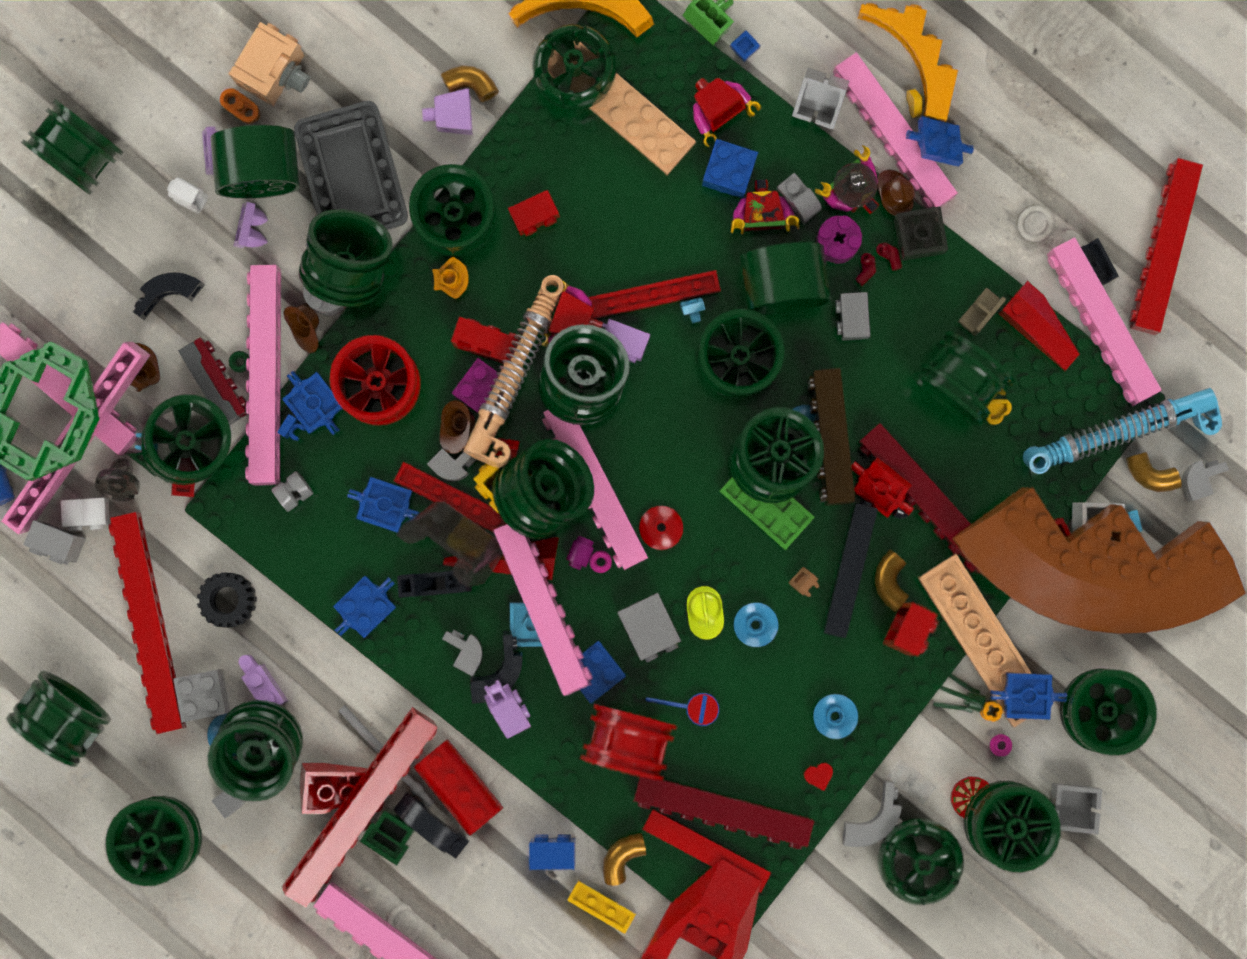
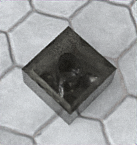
[894,206,948,261]

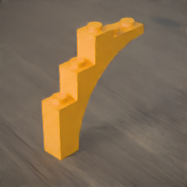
[508,0,654,37]
[858,3,958,122]

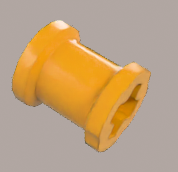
[980,701,1003,722]

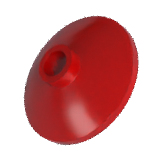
[639,506,683,550]

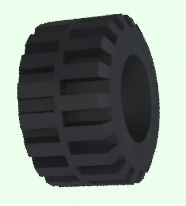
[197,572,257,628]

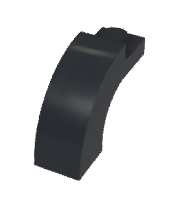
[133,272,205,320]
[397,569,472,598]

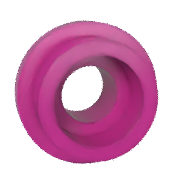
[590,551,612,573]
[990,734,1012,757]

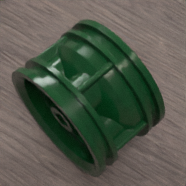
[409,164,497,258]
[1060,668,1157,756]

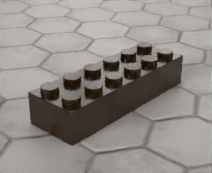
[807,368,855,506]

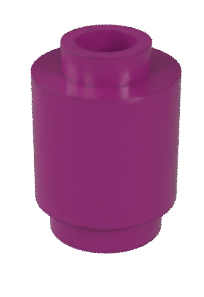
[566,536,594,570]

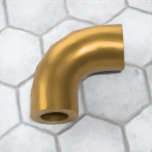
[440,65,499,102]
[1125,452,1182,492]
[875,550,909,612]
[603,833,646,886]

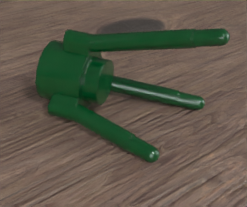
[933,674,986,713]

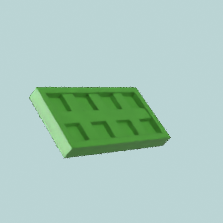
[719,469,815,550]

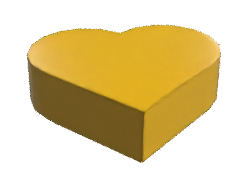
[906,89,922,118]
[986,399,1012,425]

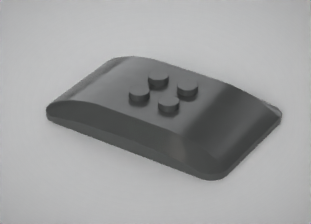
[294,101,408,230]

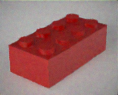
[882,603,938,656]

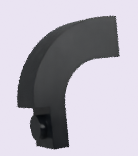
[470,630,522,704]
[393,792,469,858]

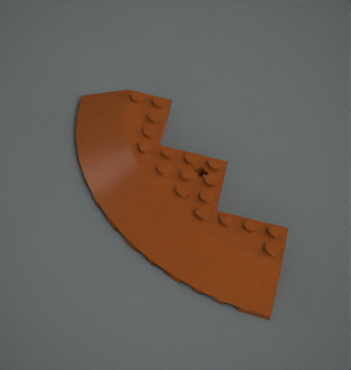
[952,487,1246,634]

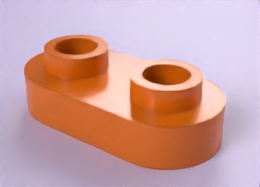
[220,88,260,124]

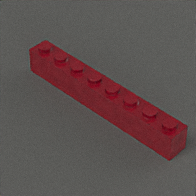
[858,423,980,574]
[634,776,814,849]

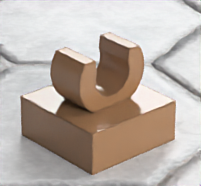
[788,567,819,597]

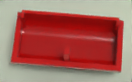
[413,739,504,836]

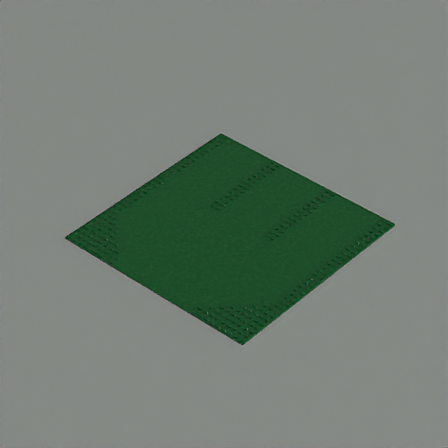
[185,0,1165,928]

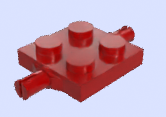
[851,458,915,518]

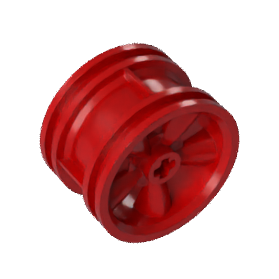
[330,335,421,425]
[580,704,677,781]

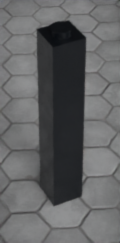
[822,501,878,638]

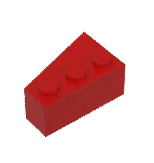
[451,317,521,364]

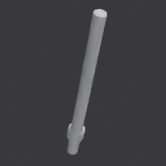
[339,705,435,808]

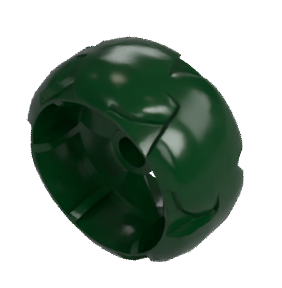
[532,24,616,110]
[877,818,964,906]

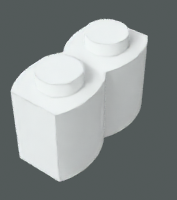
[167,177,208,214]
[61,498,110,531]

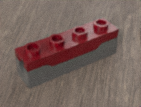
[178,337,247,425]

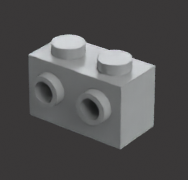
[835,292,870,341]

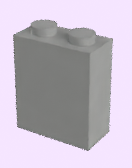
[618,593,681,662]

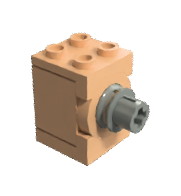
[229,22,310,106]

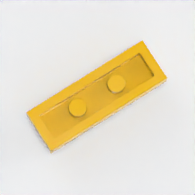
[567,880,636,934]

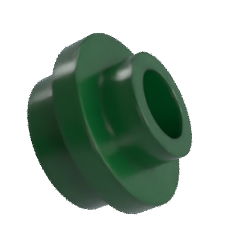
[229,351,249,373]

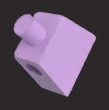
[422,89,473,135]

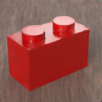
[508,190,560,236]

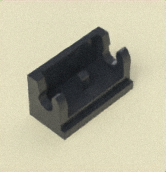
[1081,238,1119,286]

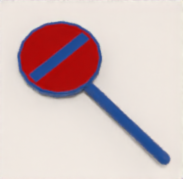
[645,693,719,726]

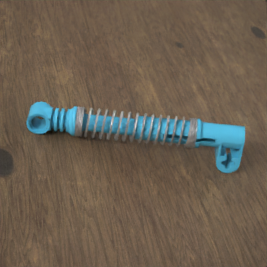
[1023,388,1222,474]

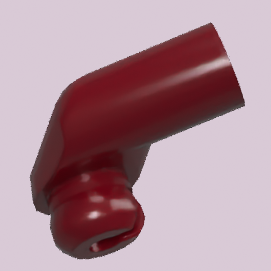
[876,242,902,271]
[855,253,876,286]

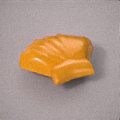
[433,257,469,299]

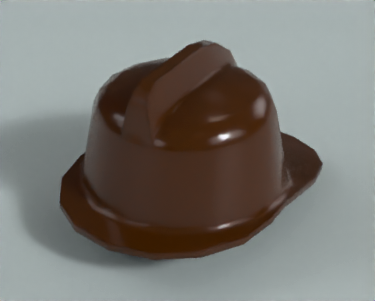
[877,169,915,216]
[283,303,320,353]
[130,343,160,392]
[440,400,475,454]

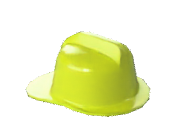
[687,586,724,640]

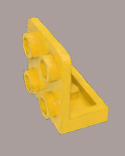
[474,464,500,515]

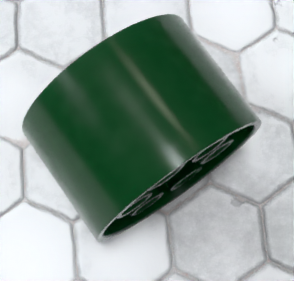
[210,125,300,199]
[740,242,831,315]

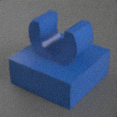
[730,30,761,62]
[277,414,305,441]

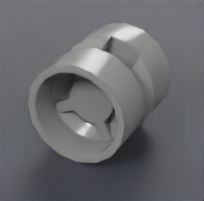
[271,471,314,512]

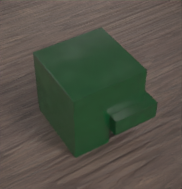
[359,808,415,866]

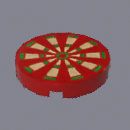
[950,776,989,818]

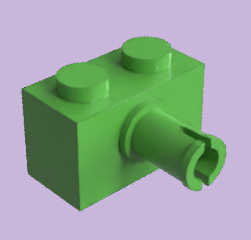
[682,0,734,46]

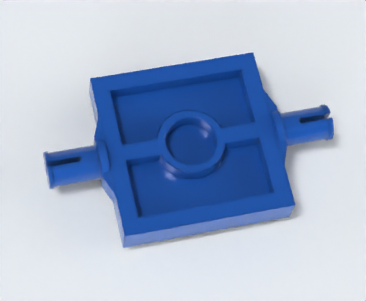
[906,116,974,167]
[282,371,343,435]
[347,477,421,533]
[333,575,396,638]
[990,673,1067,720]

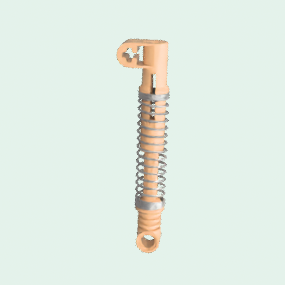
[463,275,563,468]

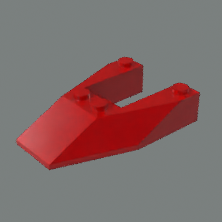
[639,858,761,959]

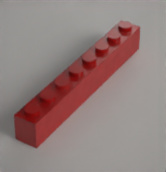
[1129,158,1203,335]

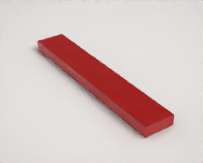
[588,270,721,319]
[394,462,506,532]
[642,809,771,893]

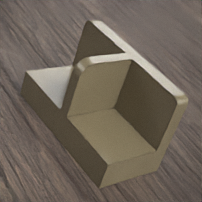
[958,288,1006,336]

